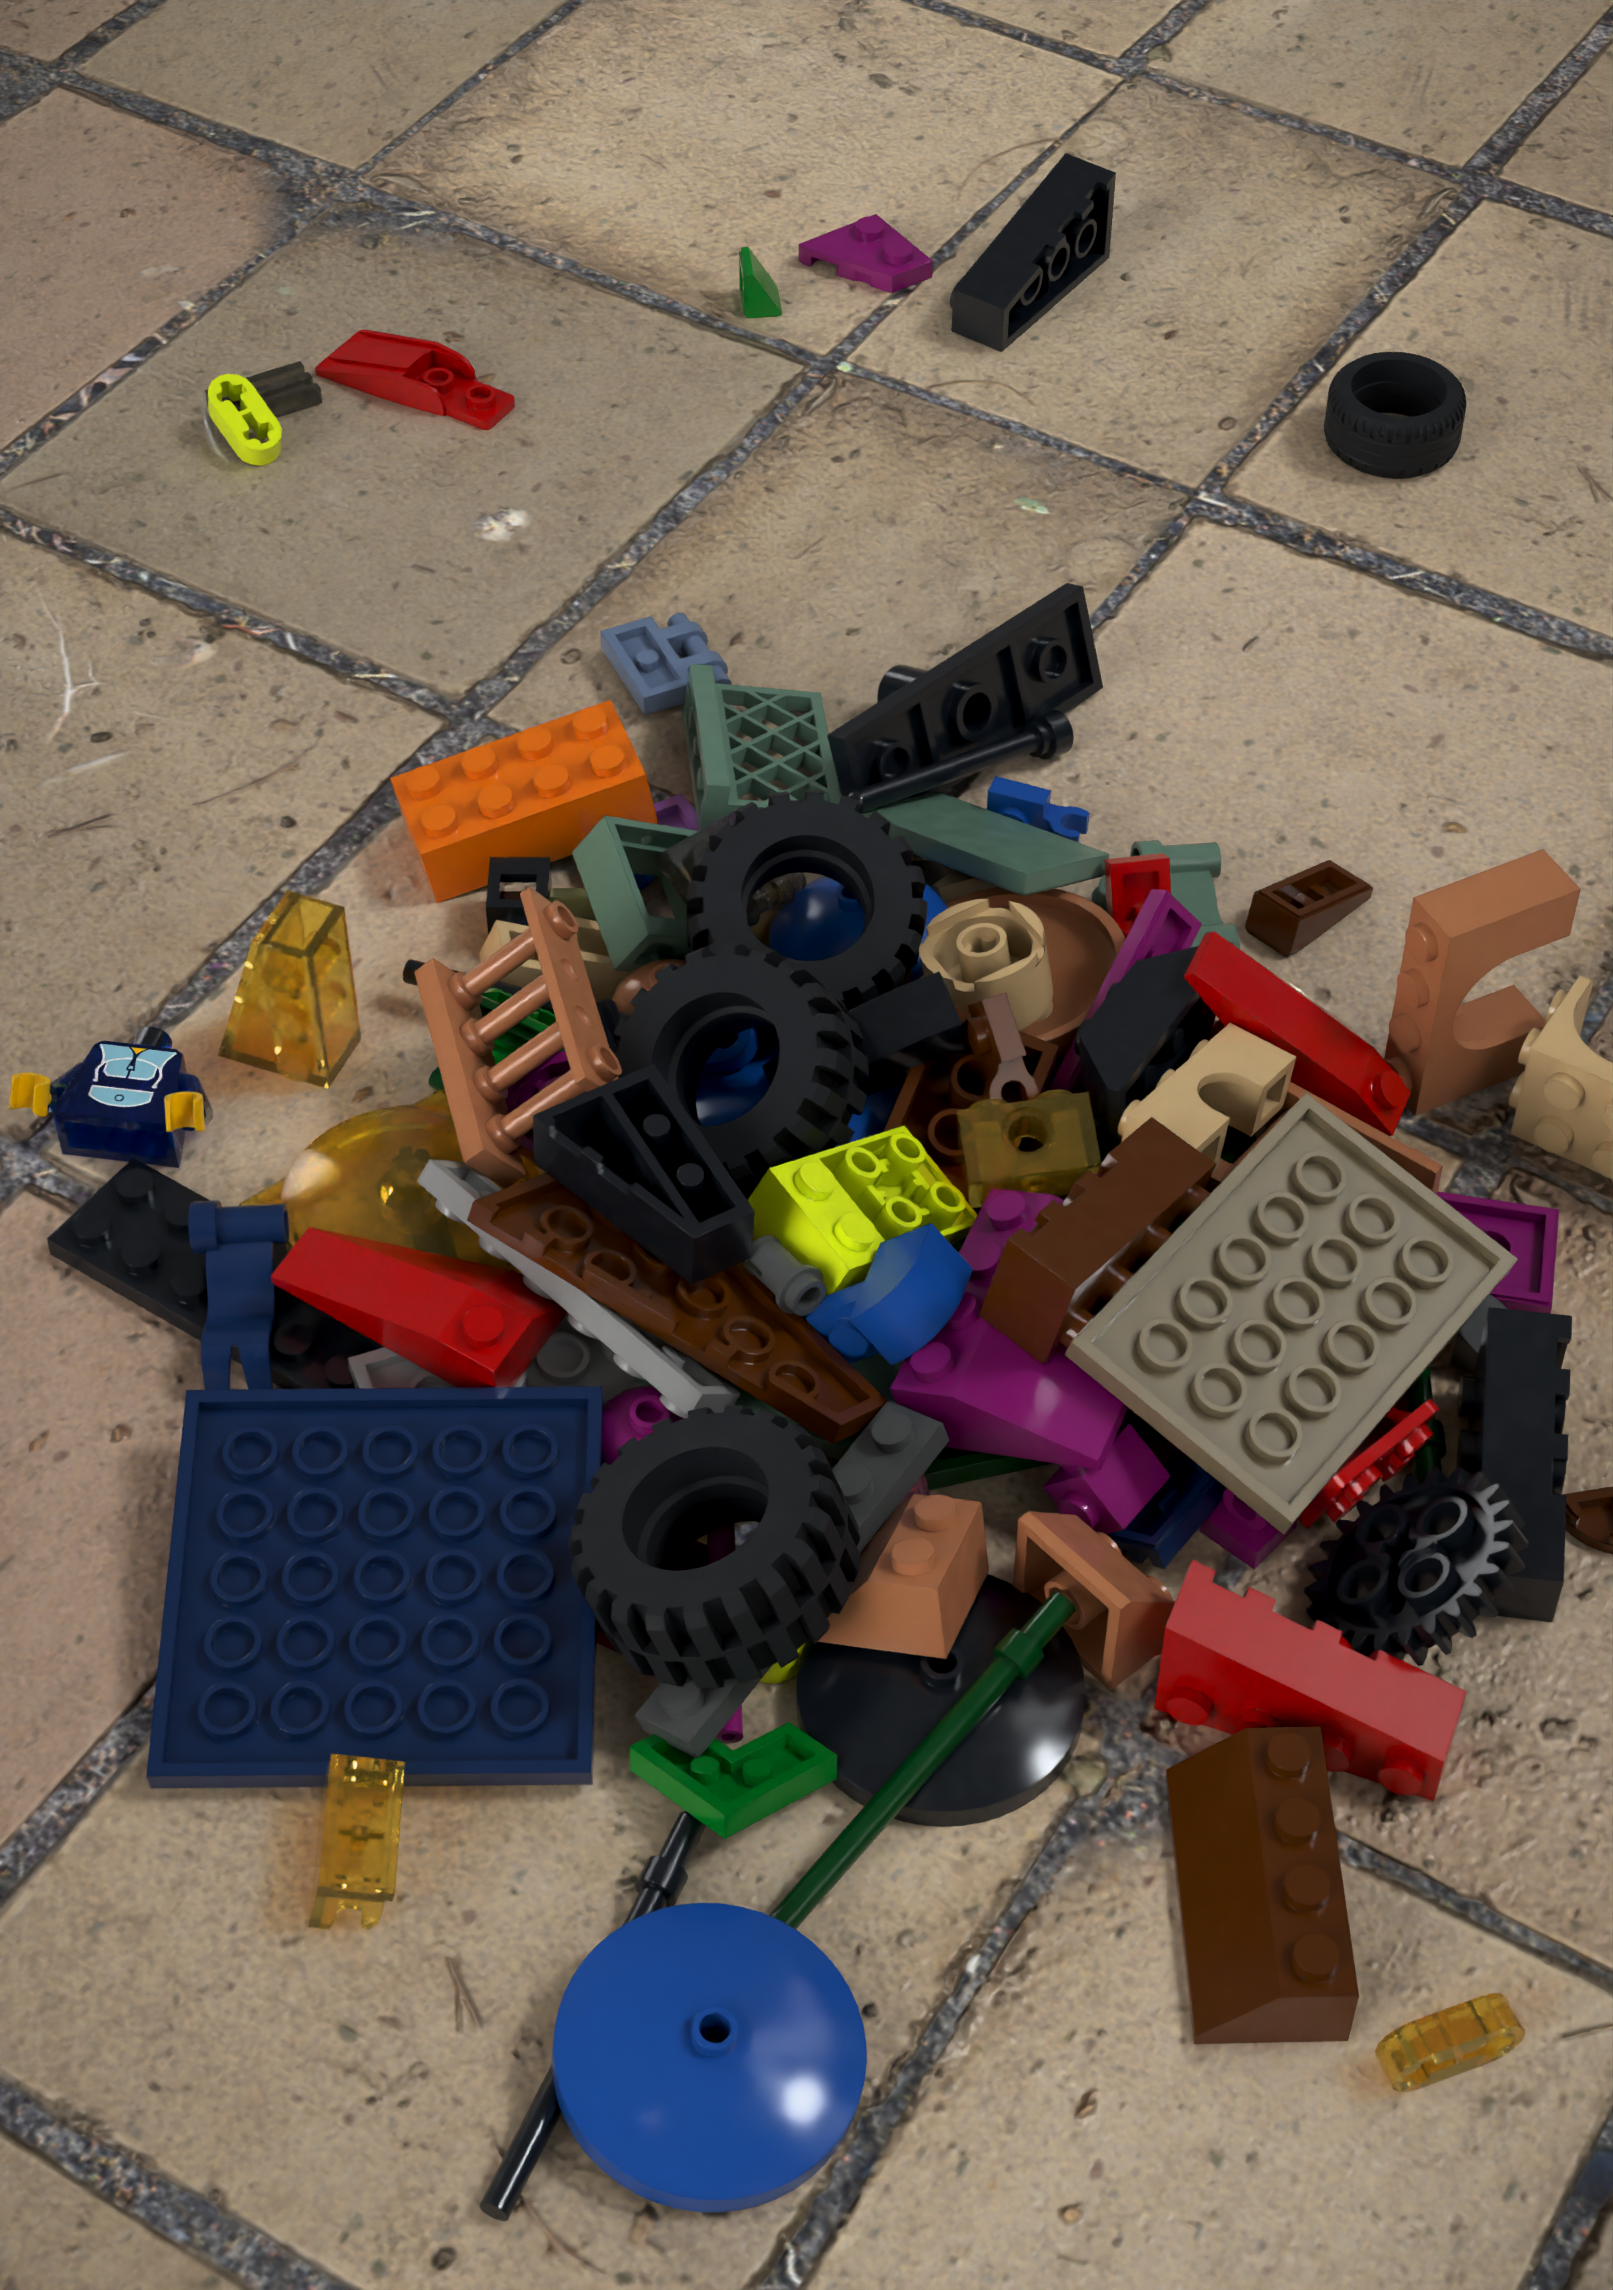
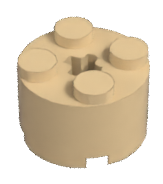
[919,899,1053,1031]

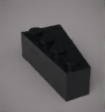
[950,153,1116,352]
[1456,1307,1572,1622]

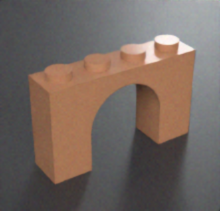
[1384,849,1581,1116]

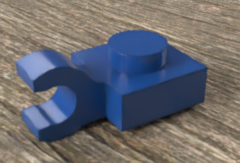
[987,776,1090,843]

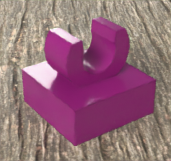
[1199,1489,1298,1570]

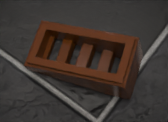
[1245,860,1373,956]

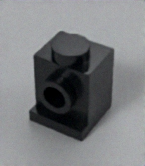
[486,857,552,935]

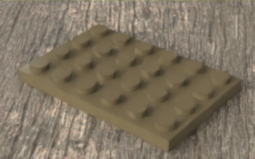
[1064,1092,1518,1535]

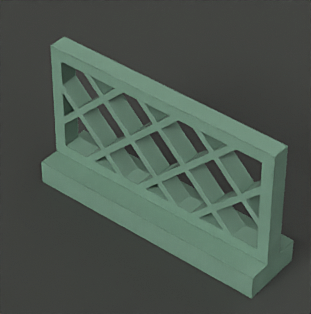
[682,663,841,836]

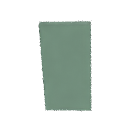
[861,792,1109,896]

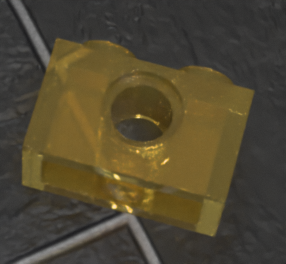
[957,1089,1102,1208]

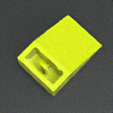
[747,1126,977,1296]

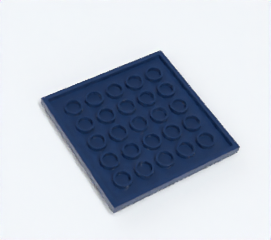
[146,1386,604,1789]

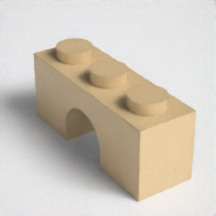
[1118,1023,1296,1172]

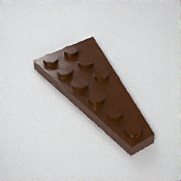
[467,1173,888,1444]

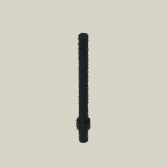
[479,1811,706,2221]

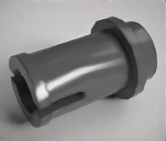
[743,1235,826,1316]

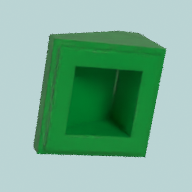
[739,247,782,318]

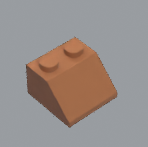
[817,1494,989,1659]
[1013,1511,1175,1691]

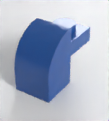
[806,1223,973,1365]

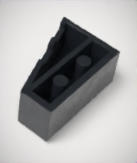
[533,1063,755,1285]

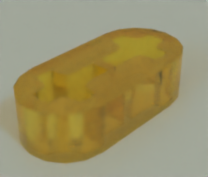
[1375,1993,1525,2092]

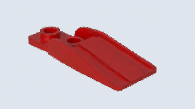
[315,329,515,430]

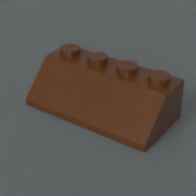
[1165,1726,1359,2044]

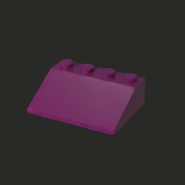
[890,1188,1144,1470]

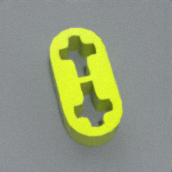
[208,374,282,466]

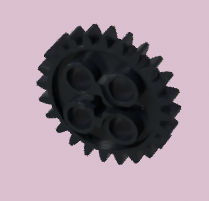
[1304,1467,1528,1666]

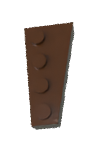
[979,1117,1216,1365]

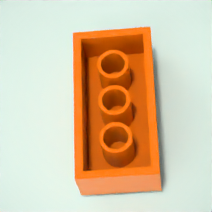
[390,700,659,903]

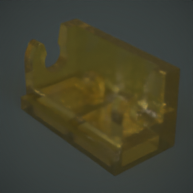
[309,1753,405,1929]

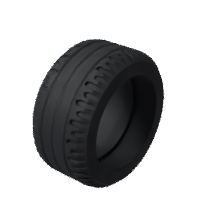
[1324,352,1466,479]

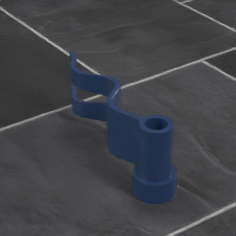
[188,1200,289,1390]

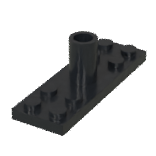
[827,583,1103,801]

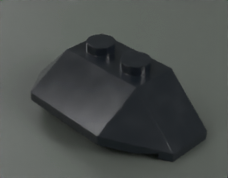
[1074,942,1234,1143]

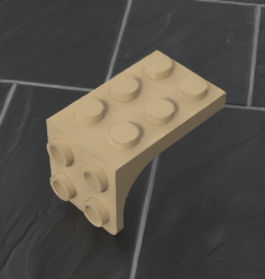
[1508,975,1613,1179]

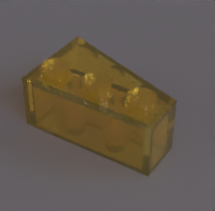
[218,890,361,1089]

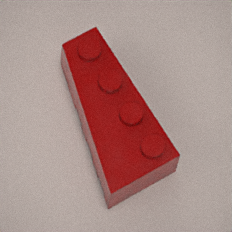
[1154,1559,1467,1801]

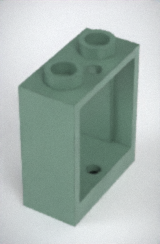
[572,816,706,972]

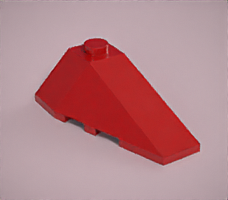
[1184,931,1411,1136]
[270,1227,568,1388]

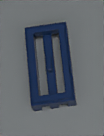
[1106,1449,1227,1569]

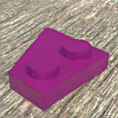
[798,214,933,293]

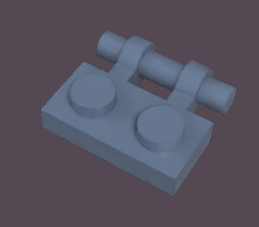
[600,613,732,715]

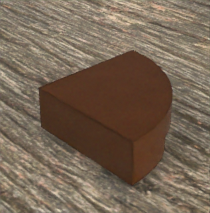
[1561,1486,1613,1554]

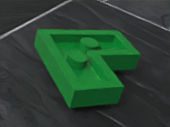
[629,1722,837,1839]

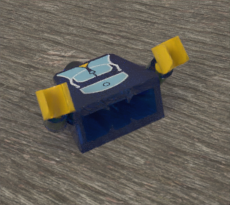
[9,1027,213,1168]

